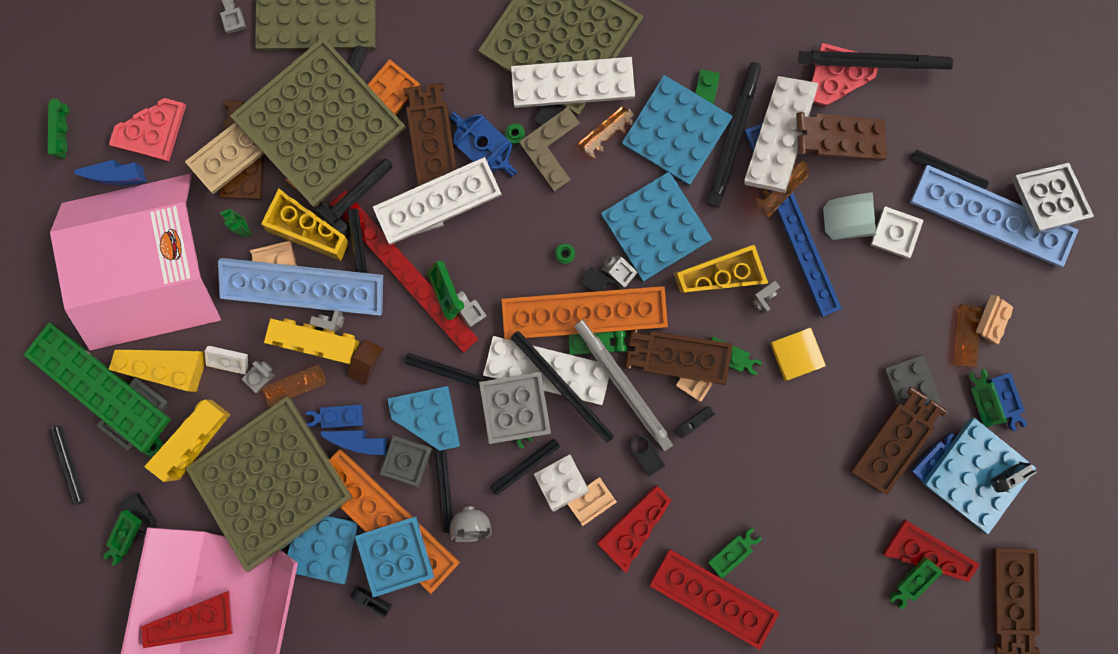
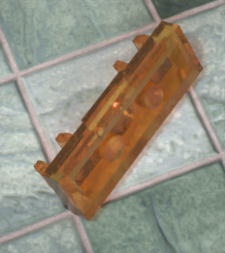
[577,107,634,158]
[755,161,810,218]
[954,304,982,367]
[262,364,328,406]

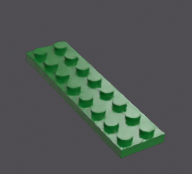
[24,322,171,453]

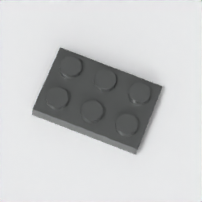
[883,355,943,416]
[97,377,170,451]

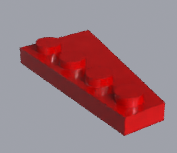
[597,485,672,573]
[882,519,980,582]
[141,591,233,648]

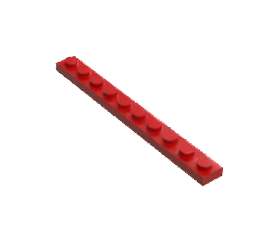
[330,190,479,353]

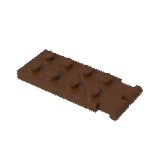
[403,82,457,186]
[220,100,264,200]
[796,112,887,161]
[624,329,733,385]
[851,386,947,495]
[993,547,1040,654]

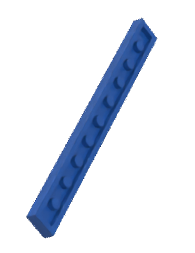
[744,123,842,317]

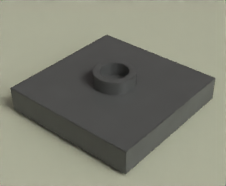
[380,435,432,487]

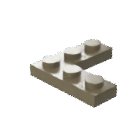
[519,107,580,192]

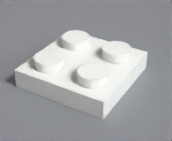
[870,206,923,259]
[534,454,590,512]

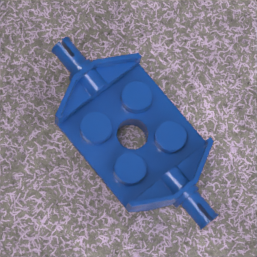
[449,111,518,178]

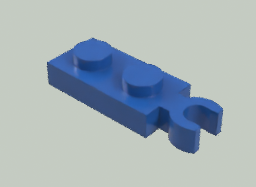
[988,373,1027,431]
[306,405,364,428]
[910,433,955,483]

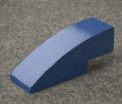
[74,160,146,186]
[321,430,387,455]

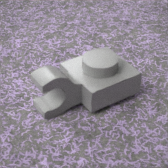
[220,0,247,34]
[457,291,487,328]

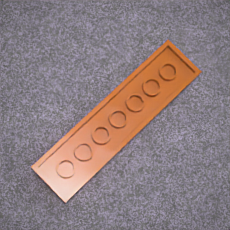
[502,286,668,340]
[330,449,460,594]

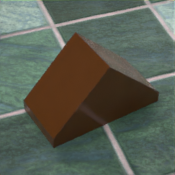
[347,340,384,385]

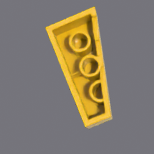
[261,189,349,261]
[673,245,768,292]
[264,318,360,364]
[109,350,205,392]
[144,399,231,482]

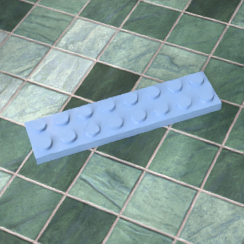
[909,165,1078,268]
[218,258,383,316]

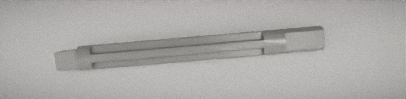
[574,319,673,451]

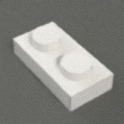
[205,346,248,374]

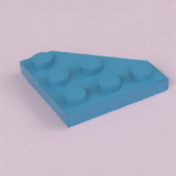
[388,386,461,451]

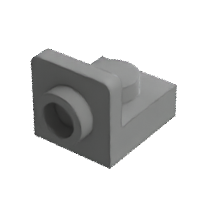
[601,254,637,288]
[752,281,780,313]
[310,310,344,332]
[242,361,275,393]

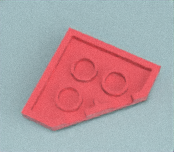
[811,43,878,107]
[109,98,186,162]

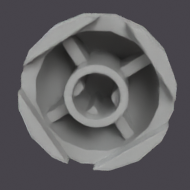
[450,506,492,542]

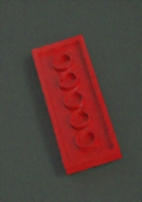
[649,548,780,650]

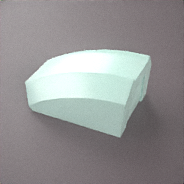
[823,192,877,240]

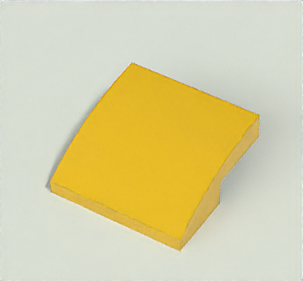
[770,328,826,381]

